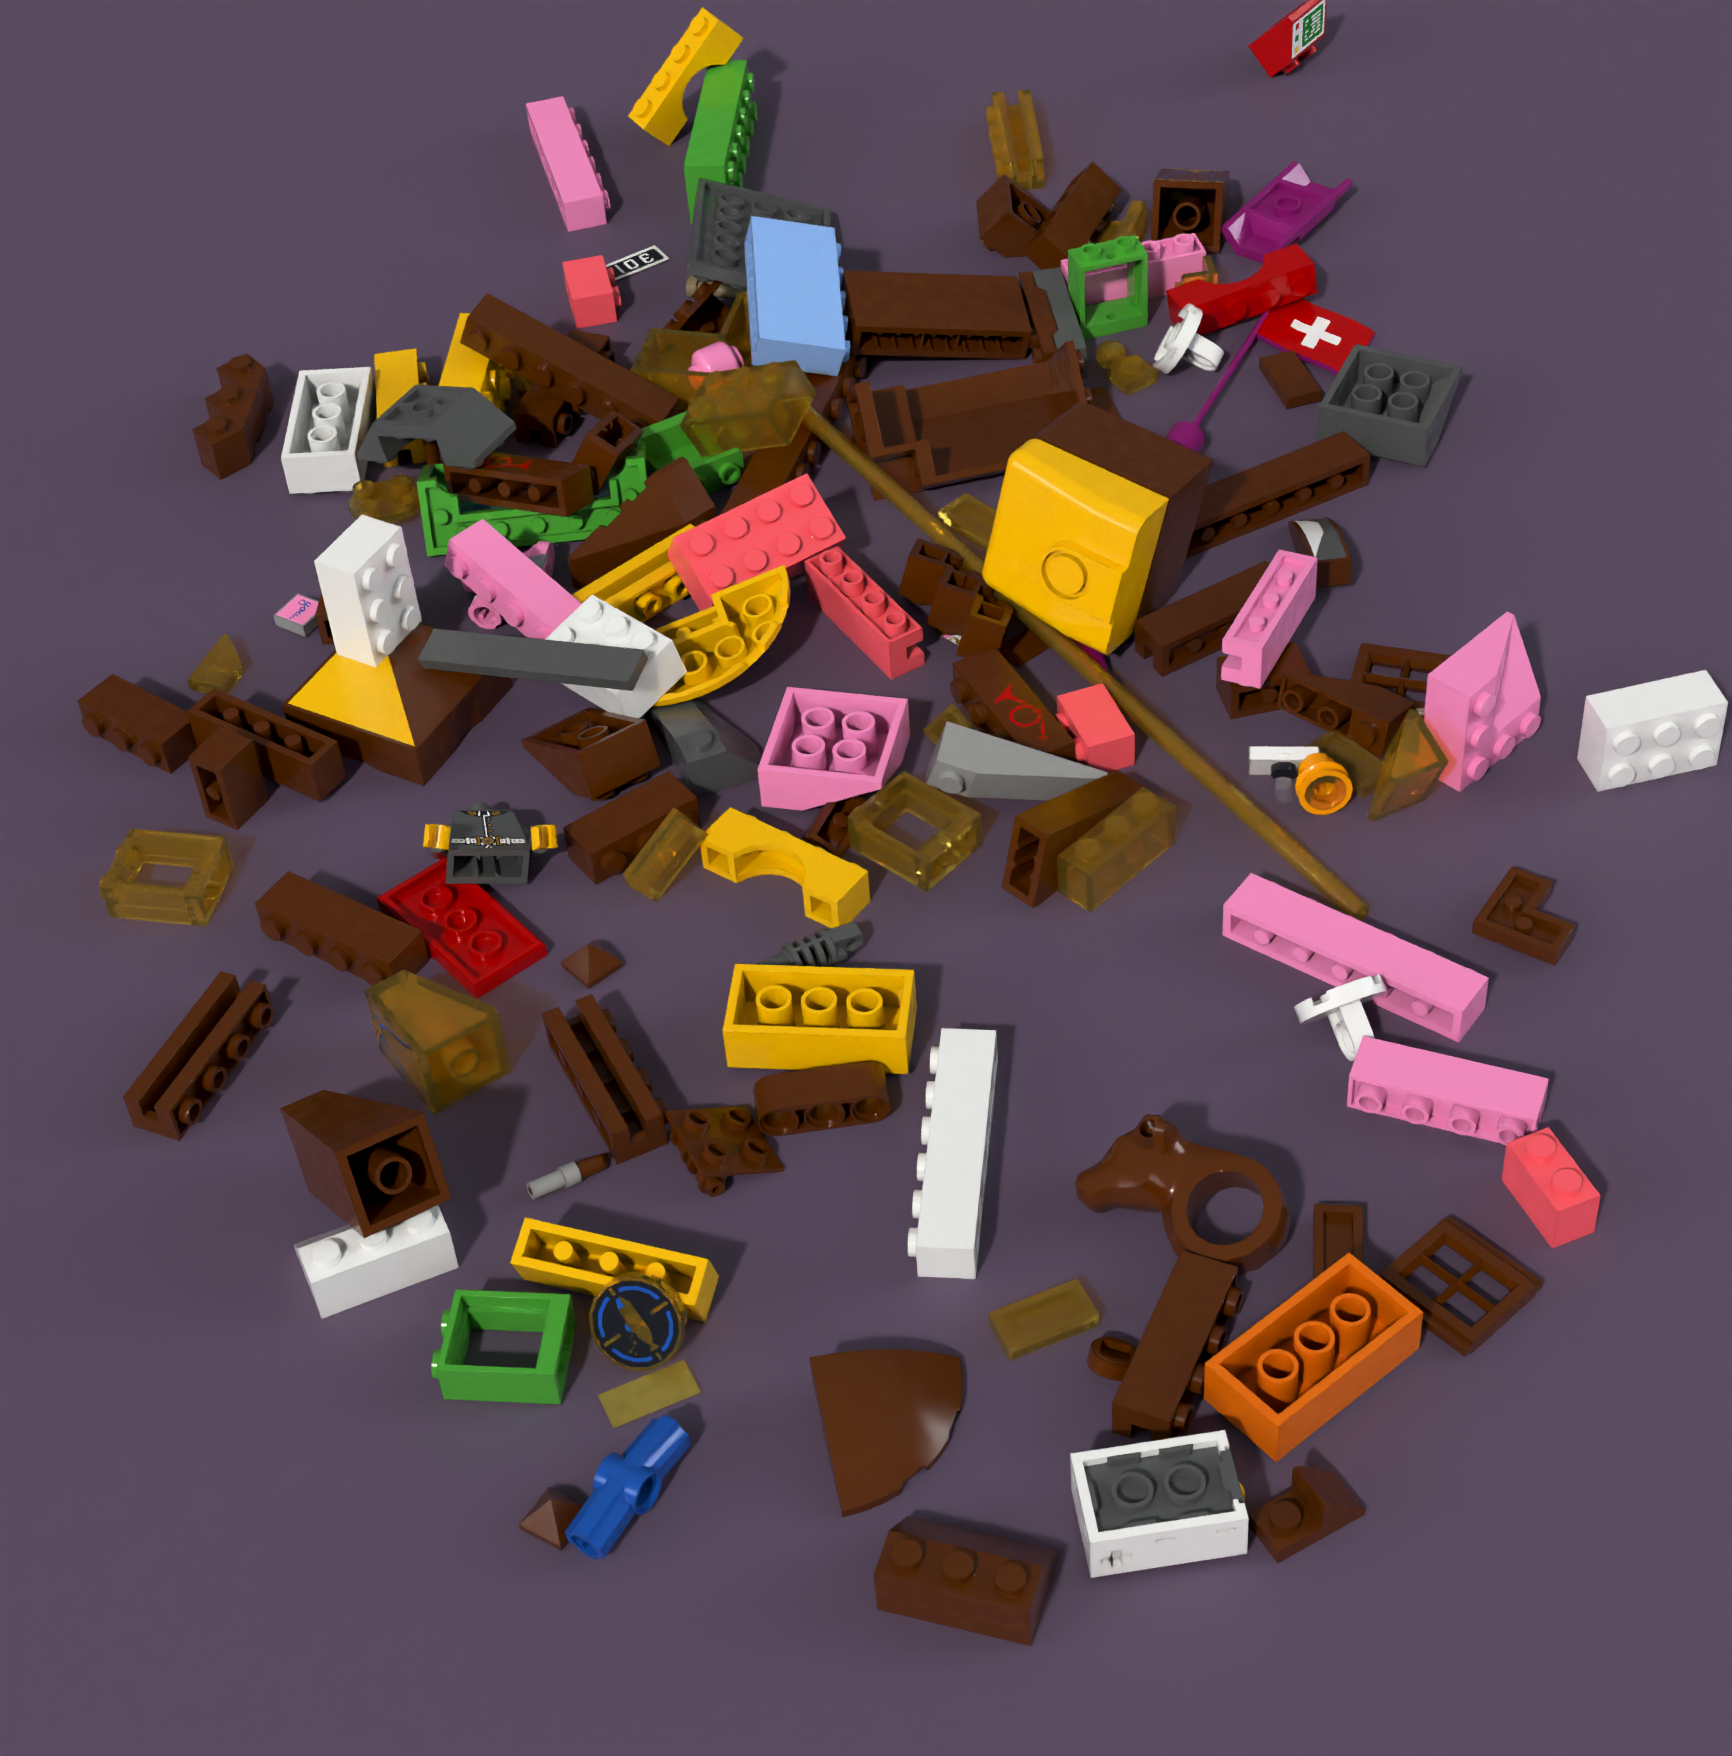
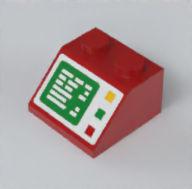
[1248,0,1327,78]

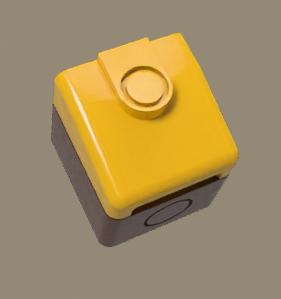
[982,402,1213,656]

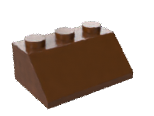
[874,1516,1059,1646]

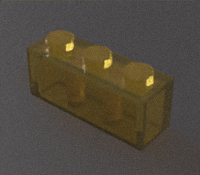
[1057,787,1176,912]

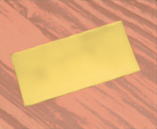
[597,1360,701,1429]

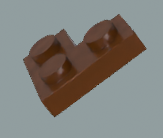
[1472,866,1575,966]

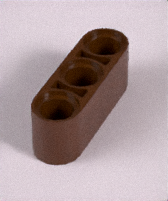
[753,1061,891,1136]

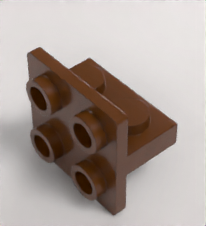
[655,280,739,358]

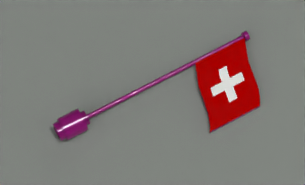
[1164,298,1375,453]

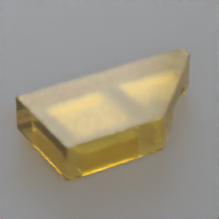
[187,634,244,694]

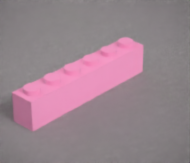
[526,96,610,232]
[1222,873,1489,1043]

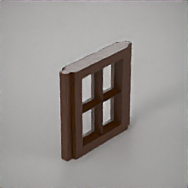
[1351,643,1452,724]
[1379,1216,1543,1356]

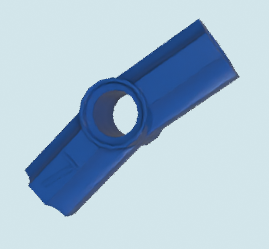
[564,1414,690,1560]

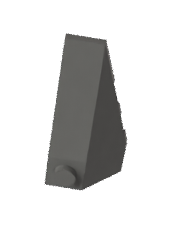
[646,698,762,798]

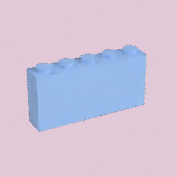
[744,216,850,376]

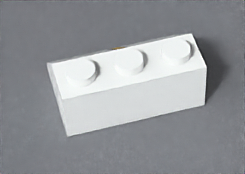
[294,1205,459,1319]

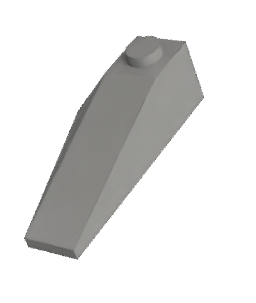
[925,721,1108,800]

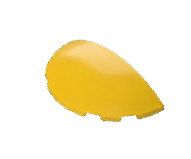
[653,565,791,707]

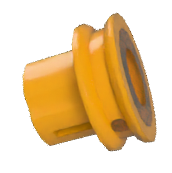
[1295,753,1353,815]

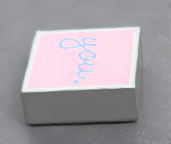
[273,593,319,637]

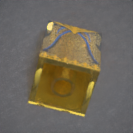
[364,970,511,1115]

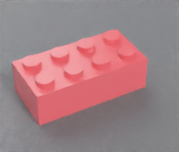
[667,473,846,611]

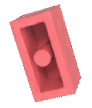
[562,255,622,329]
[1053,683,1135,772]
[1501,1127,1601,1249]

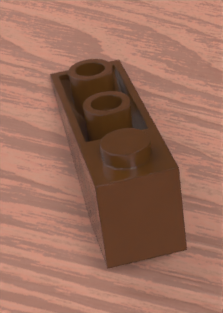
[1276,670,1415,757]

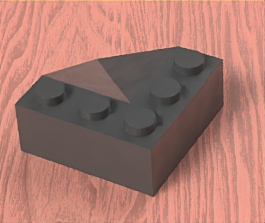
[1317,344,1463,467]

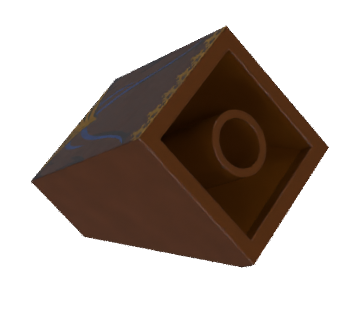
[1151,169,1230,253]

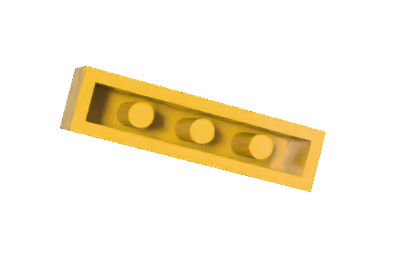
[510,1217,719,1322]

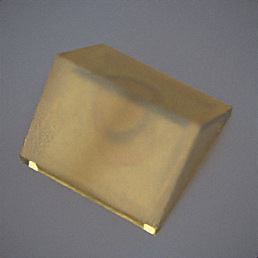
[1367,709,1449,822]

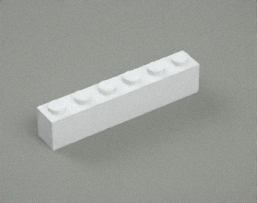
[908,1028,998,1279]

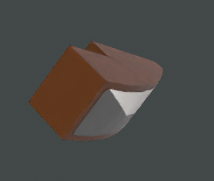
[1288,517,1352,588]

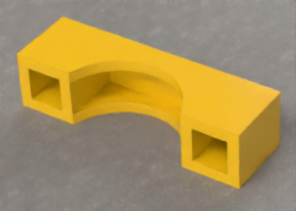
[628,7,744,146]
[699,807,871,929]

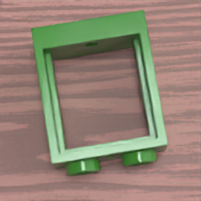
[1068,235,1148,340]
[431,1289,577,1405]

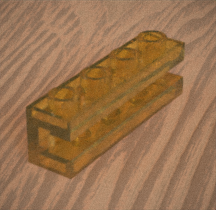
[986,89,1044,190]

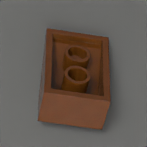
[521,707,661,801]

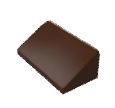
[800,795,874,859]

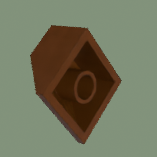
[976,174,1051,258]

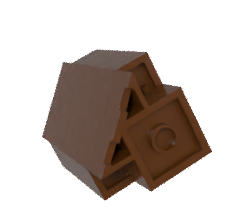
[846,340,1120,501]

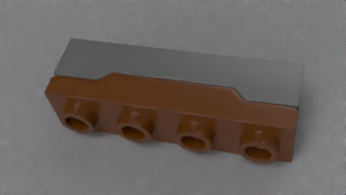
[1018,267,1087,378]

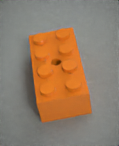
[1204,1253,1423,1462]

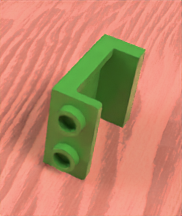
[638,406,744,494]

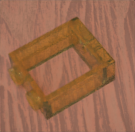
[847,771,982,892]
[99,828,234,927]

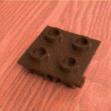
[665,1106,784,1197]

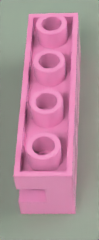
[1061,233,1206,306]
[1221,549,1318,689]
[1347,1036,1549,1145]

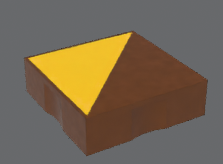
[282,623,513,786]

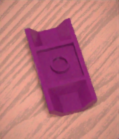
[1222,161,1353,264]

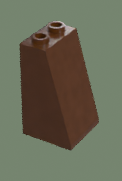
[280,1090,452,1238]

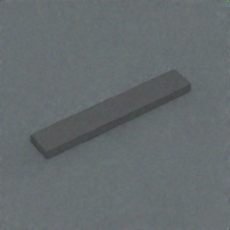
[418,628,648,691]

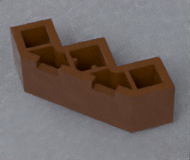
[192,353,274,480]
[898,538,1014,658]

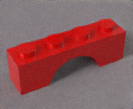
[1166,243,1318,336]

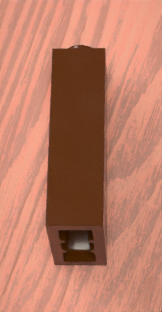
[1001,770,1149,908]

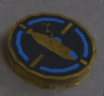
[589,1272,687,1371]

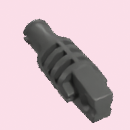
[755,922,863,967]

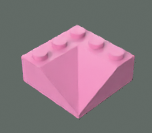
[1419,611,1541,792]
[757,687,910,811]

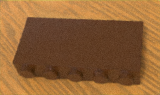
[840,270,1032,360]

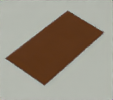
[1001,621,1063,668]

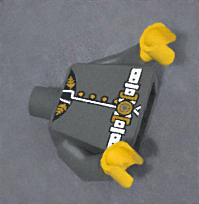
[423,802,558,884]

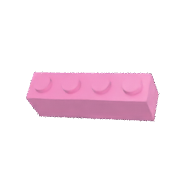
[444,519,581,640]

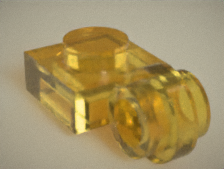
[1096,340,1157,396]

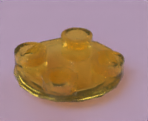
[348,474,420,523]

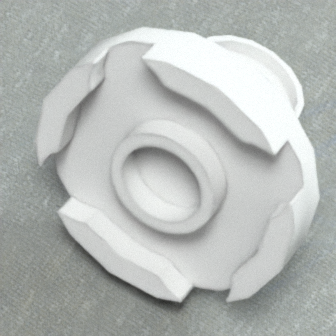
[1153,303,1224,374]
[1294,974,1387,1061]

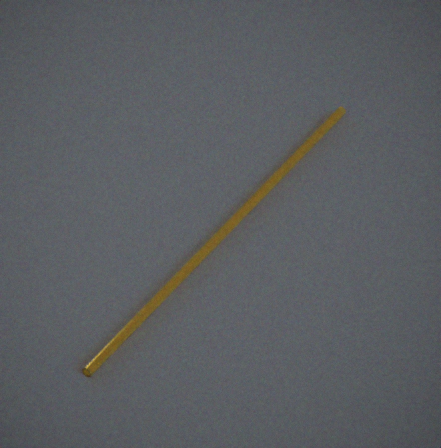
[791,398,1369,921]

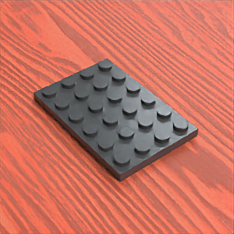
[686,178,831,290]

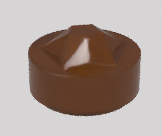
[1087,1337,1136,1381]

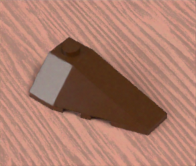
[568,456,716,590]

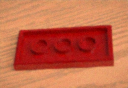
[377,857,548,999]

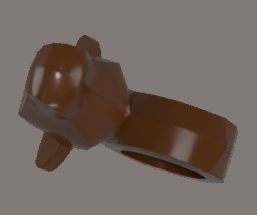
[1075,1114,1291,1274]

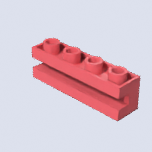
[804,546,925,680]

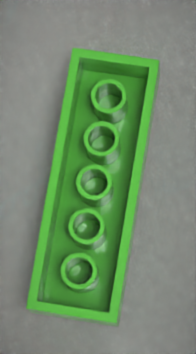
[684,60,757,224]

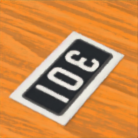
[606,245,670,281]

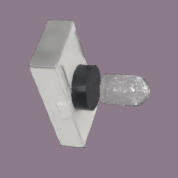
[1248,746,1319,804]

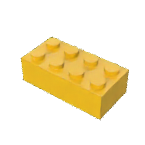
[438,313,516,413]
[722,964,917,1074]

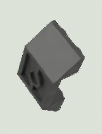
[356,385,517,469]

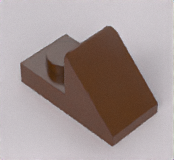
[1248,1466,1365,1563]

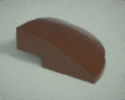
[809,1349,963,1517]

